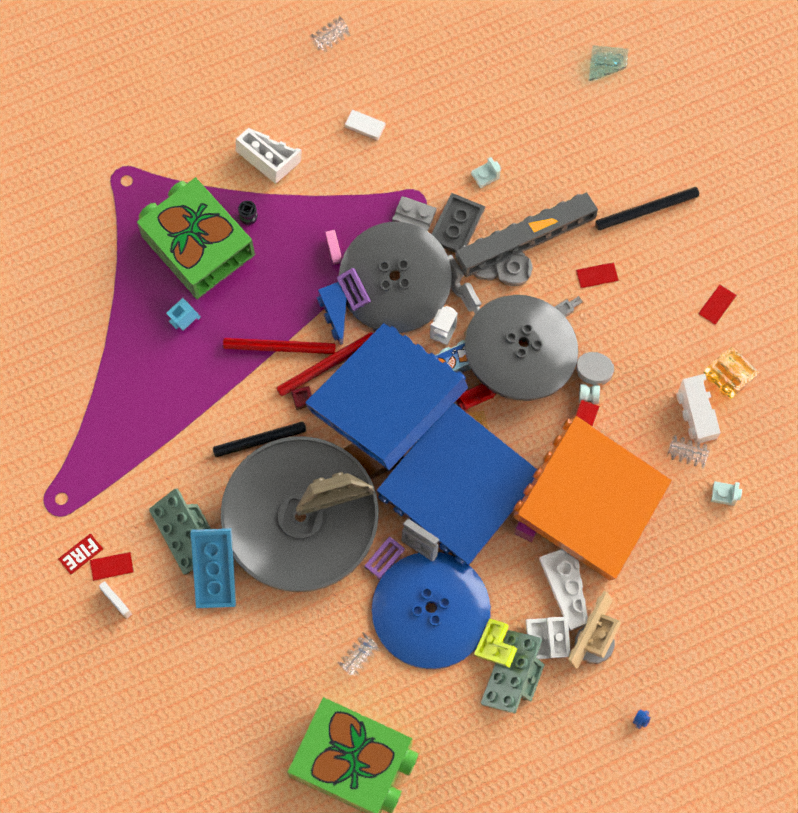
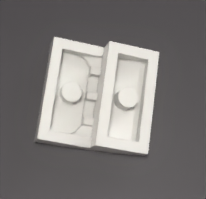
[525,616,570,659]

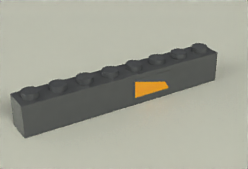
[455,192,598,277]

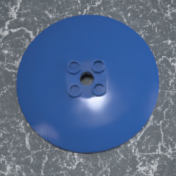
[372,552,491,669]

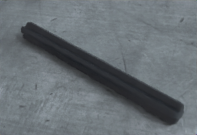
[595,187,700,230]

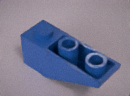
[316,282,346,345]

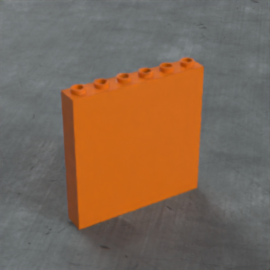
[512,416,672,581]

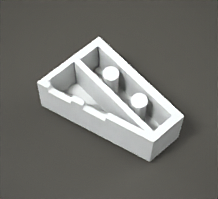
[235,128,302,184]
[676,374,720,444]

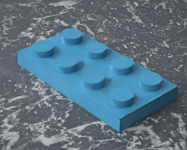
[191,528,236,608]

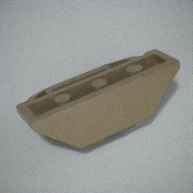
[296,472,374,516]

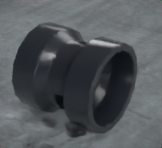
[238,200,258,225]

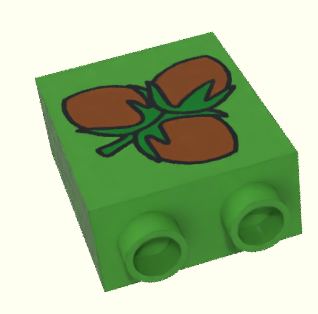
[137,177,255,299]
[288,697,419,813]

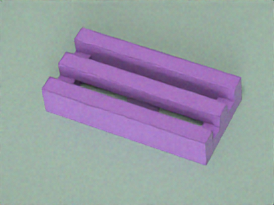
[337,268,371,311]
[365,536,405,580]

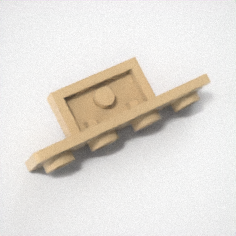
[568,591,621,669]

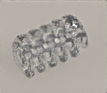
[310,16,350,52]
[666,435,709,469]
[337,632,380,676]

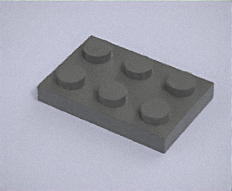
[432,193,485,253]

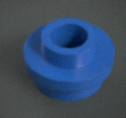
[633,709,651,729]

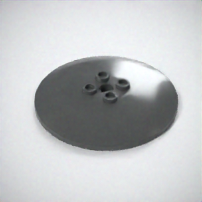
[339,222,452,333]
[465,295,578,401]

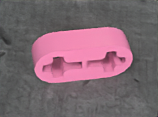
[325,230,342,265]

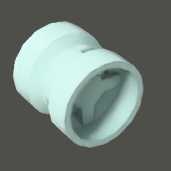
[579,384,600,404]

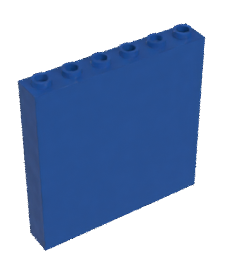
[305,323,468,470]
[377,403,537,566]

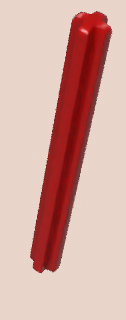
[276,332,373,396]
[223,338,336,354]

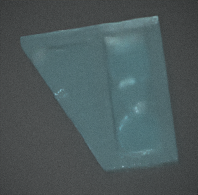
[589,45,628,81]

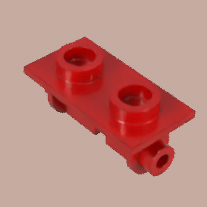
[456,383,497,411]

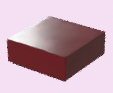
[291,386,312,410]

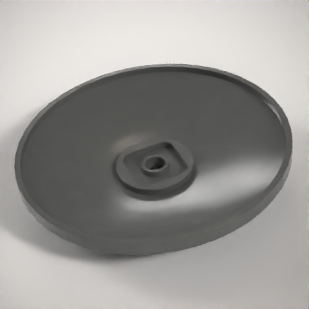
[221,436,378,592]

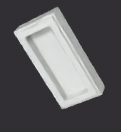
[345,110,385,140]
[99,581,132,618]

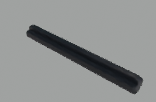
[213,422,306,457]

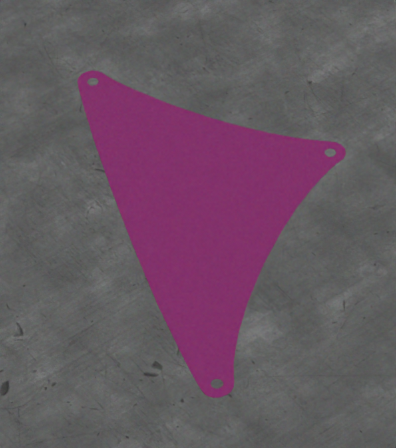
[43,165,427,517]

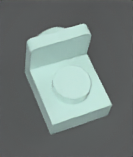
[471,157,501,189]
[711,482,742,506]

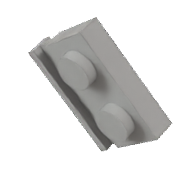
[392,196,437,231]
[401,519,439,561]

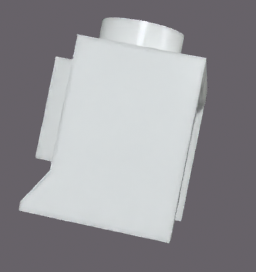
[430,306,458,345]

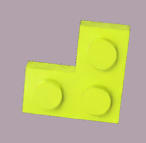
[474,618,517,667]

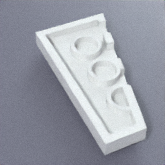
[539,549,588,631]

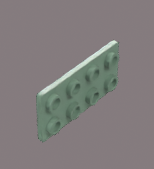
[149,489,211,575]
[481,630,545,714]

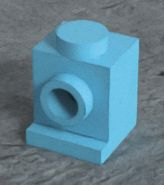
[167,298,201,330]

